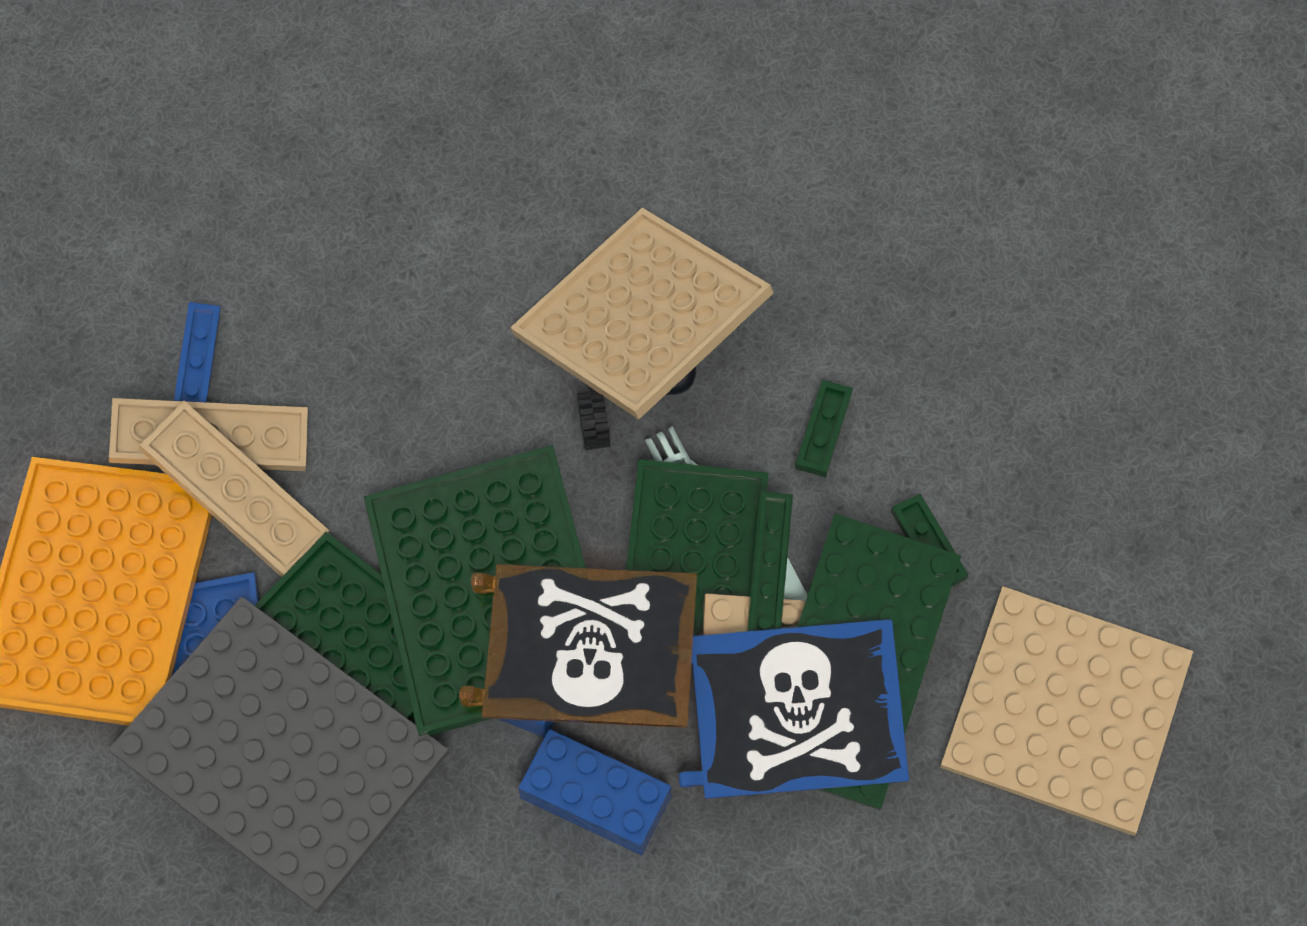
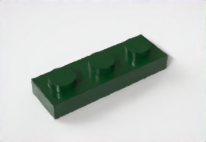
[795,380,853,477]
[891,493,968,586]

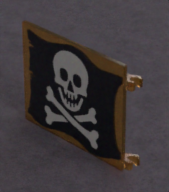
[459,564,697,728]

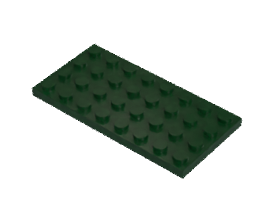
[797,514,961,810]

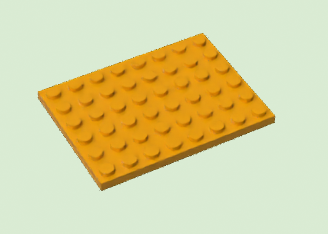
[0,457,212,726]

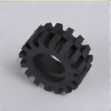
[577,391,611,451]

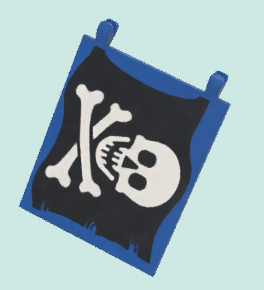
[672,619,909,799]

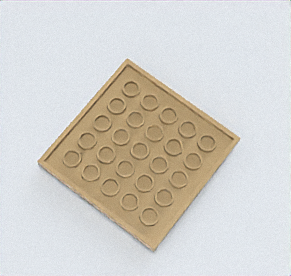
[510,208,773,420]
[940,587,1193,836]

